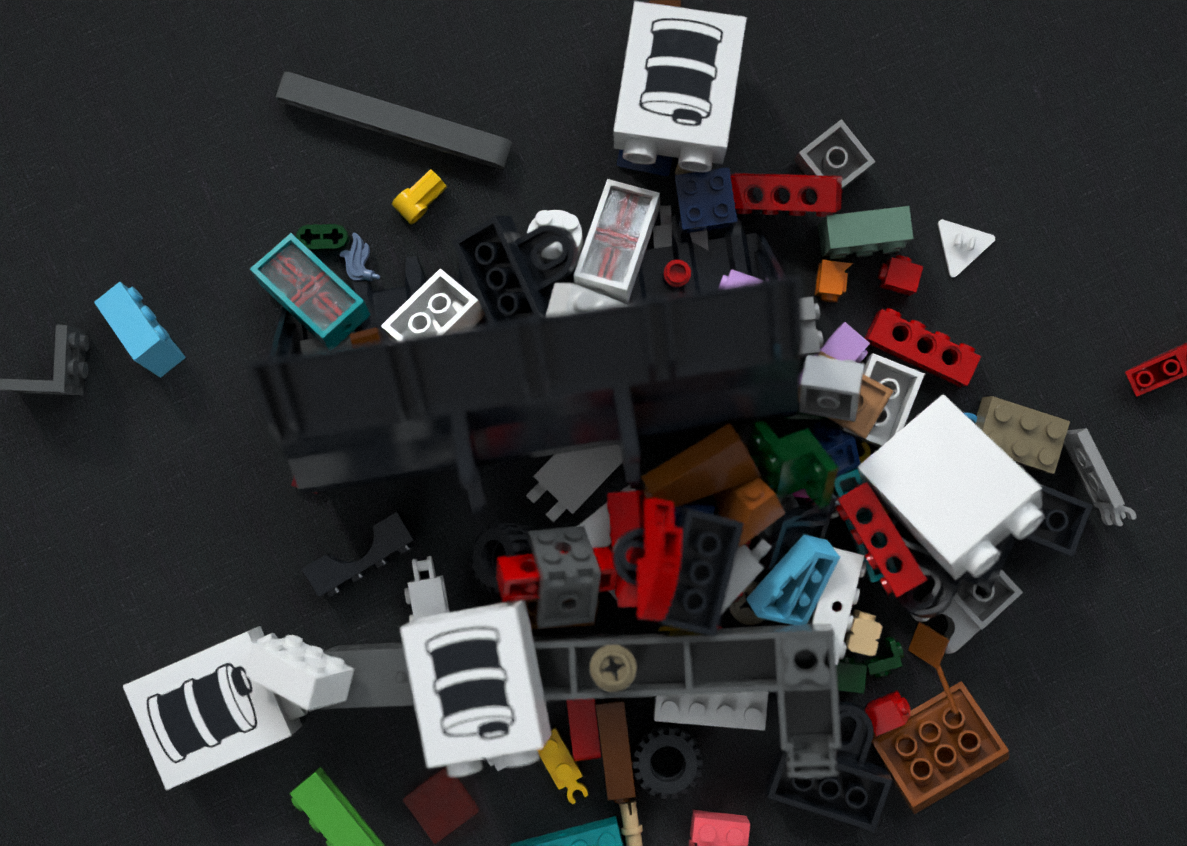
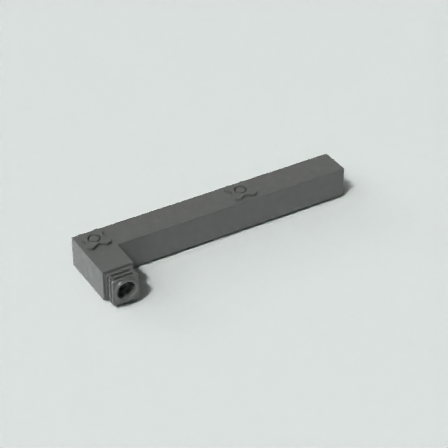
[323,624,841,779]

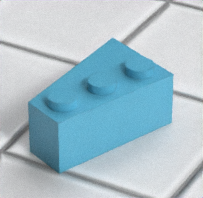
[94,282,186,378]
[746,535,840,625]

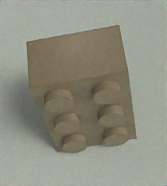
[974,396,1070,474]

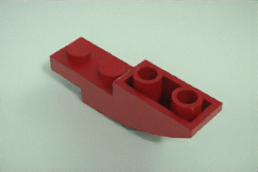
[1125,343,1187,397]
[637,498,682,621]

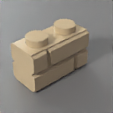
[843,609,882,656]

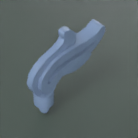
[340,233,380,281]

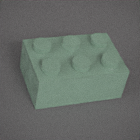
[818,206,913,260]

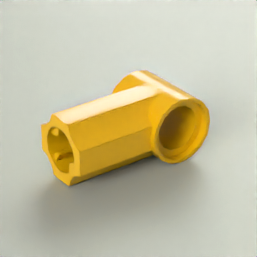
[392,169,447,224]

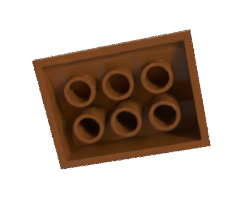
[872,681,1009,814]

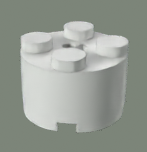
[527,210,584,265]

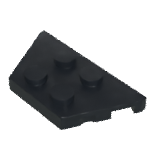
[763,494,837,571]

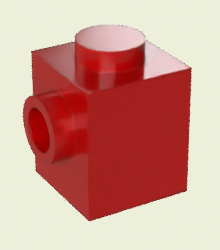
[878,255,923,296]
[864,690,911,736]

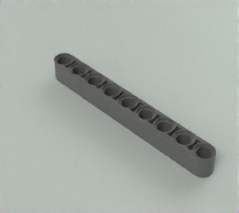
[275,71,512,169]

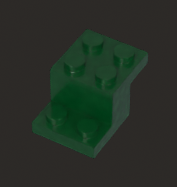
[749,420,838,508]

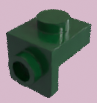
[862,637,904,677]

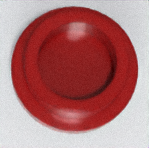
[664,260,691,287]

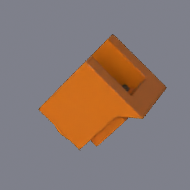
[815,260,853,302]

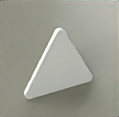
[938,220,995,278]

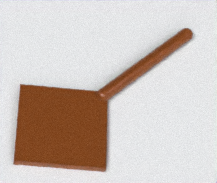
[908,622,959,715]

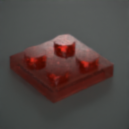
[403,766,480,844]

